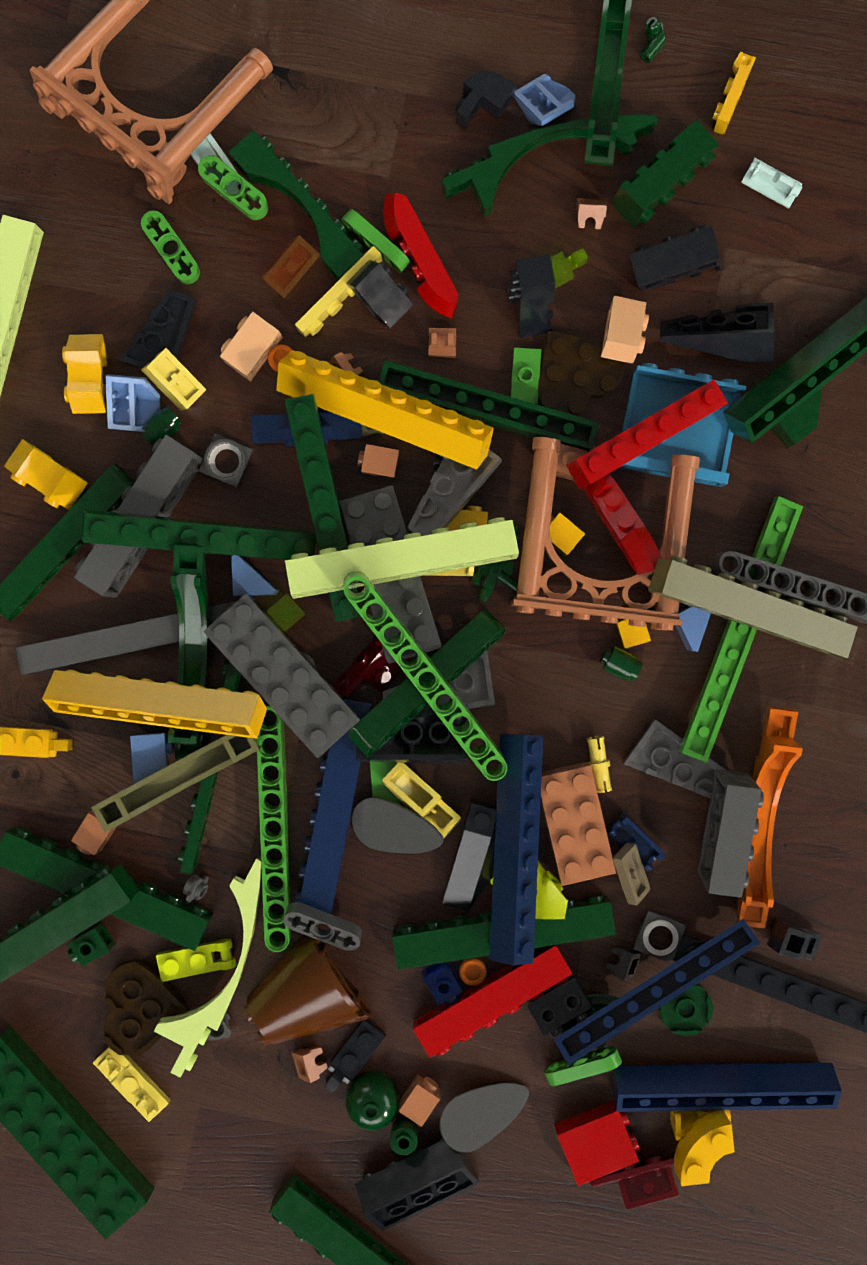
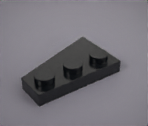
[118,290,197,369]

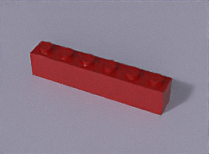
[566,379,728,490]
[413,944,573,1058]

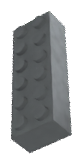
[74,435,204,598]
[339,485,442,664]
[203,594,361,758]

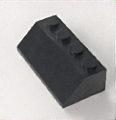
[355,1138,480,1231]

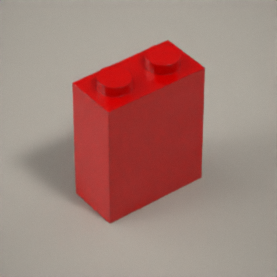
[554,1100,640,1186]

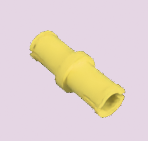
[586,736,612,793]

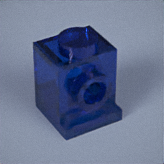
[422,962,463,1006]

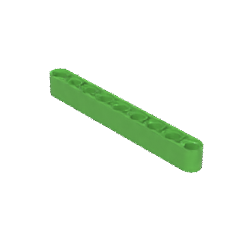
[344,571,507,781]
[257,705,292,952]

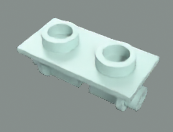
[741,158,802,209]

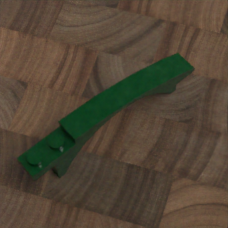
[584,0,632,166]
[441,115,658,218]
[168,544,208,758]

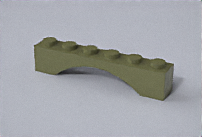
[91,735,261,832]

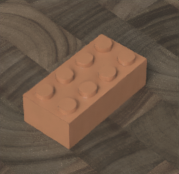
[540,762,616,886]

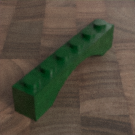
[229,130,365,281]

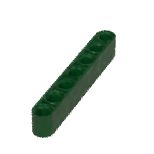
[0,464,136,621]
[347,609,506,757]

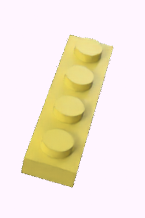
[295,246,382,339]

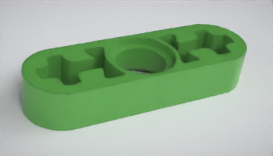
[198,155,268,220]
[341,209,410,273]
[141,211,200,284]
[544,1046,622,1086]

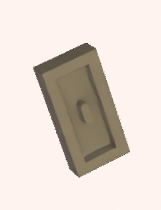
[612,843,651,905]

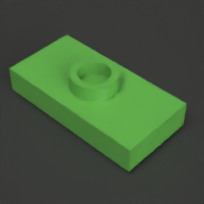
[510,347,541,405]

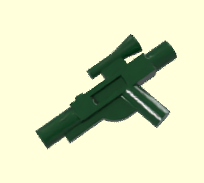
[469,525,520,603]

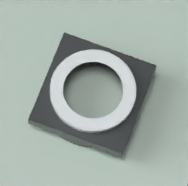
[199,434,253,488]
[633,910,686,963]

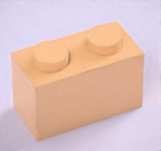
[601,296,649,364]
[220,312,283,381]

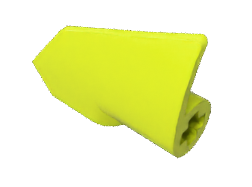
[490,861,568,919]

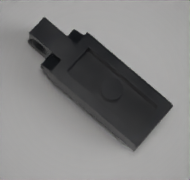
[324,1020,386,1093]

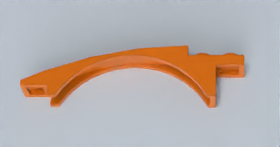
[737,706,803,928]

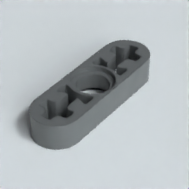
[284,902,362,951]

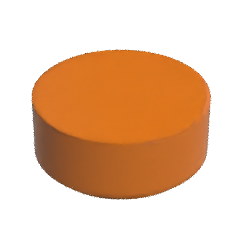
[268,345,292,373]
[459,957,487,986]

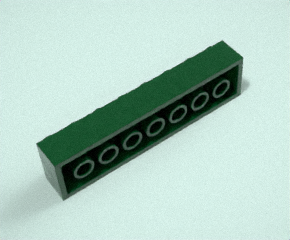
[0,1026,154,1240]

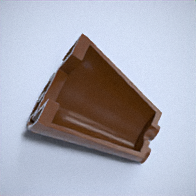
[243,925,373,1046]

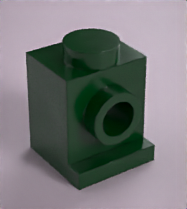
[68,922,116,967]

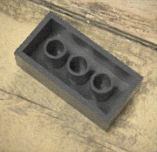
[697,769,764,898]

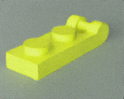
[156,938,237,982]

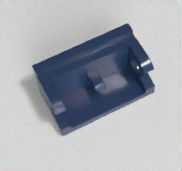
[606,812,666,871]

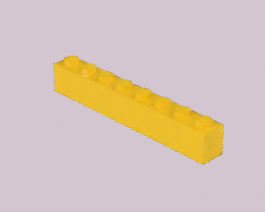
[276,350,494,470]
[42,669,267,739]

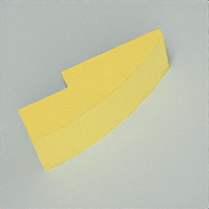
[382,763,461,838]

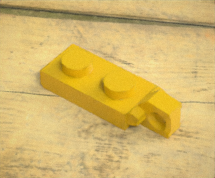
[712,52,756,135]
[0,726,73,758]

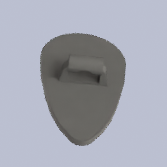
[352,797,444,853]
[439,1083,529,1152]

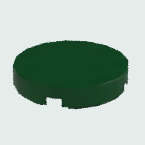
[658,983,713,1036]

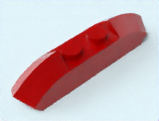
[383,193,459,318]
[582,473,662,575]

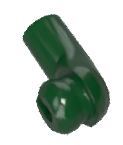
[640,17,666,63]

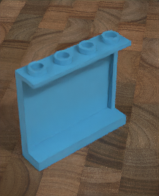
[619,363,746,487]

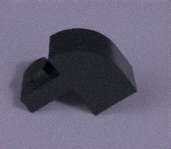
[455,71,516,129]
[767,918,823,961]

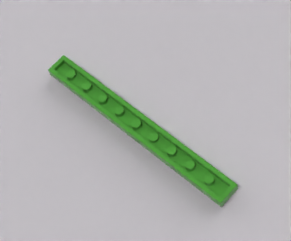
[678,496,803,763]

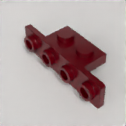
[333,635,413,699]
[590,1152,679,1210]

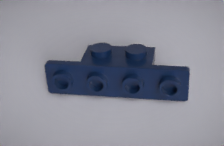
[251,412,362,447]

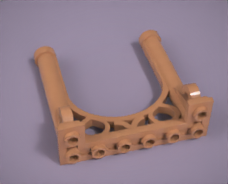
[30,0,273,204]
[510,437,700,631]

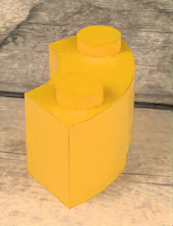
[62,334,108,414]
[4,439,88,510]
[674,1110,735,1186]

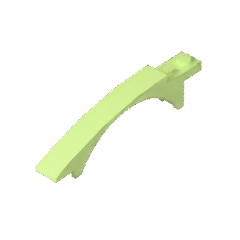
[154,856,262,1078]

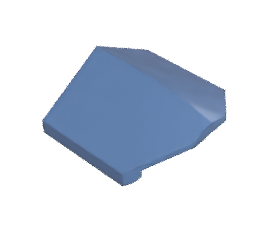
[514,74,576,126]
[106,374,161,432]

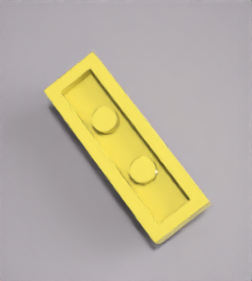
[93,1047,171,1122]

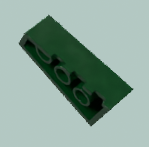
[612,119,719,228]

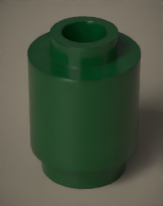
[141,406,182,446]
[600,645,643,682]
[390,1117,418,1155]

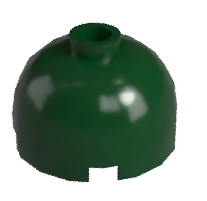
[345,1071,400,1131]

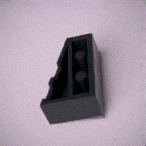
[630,225,725,291]
[506,254,555,338]

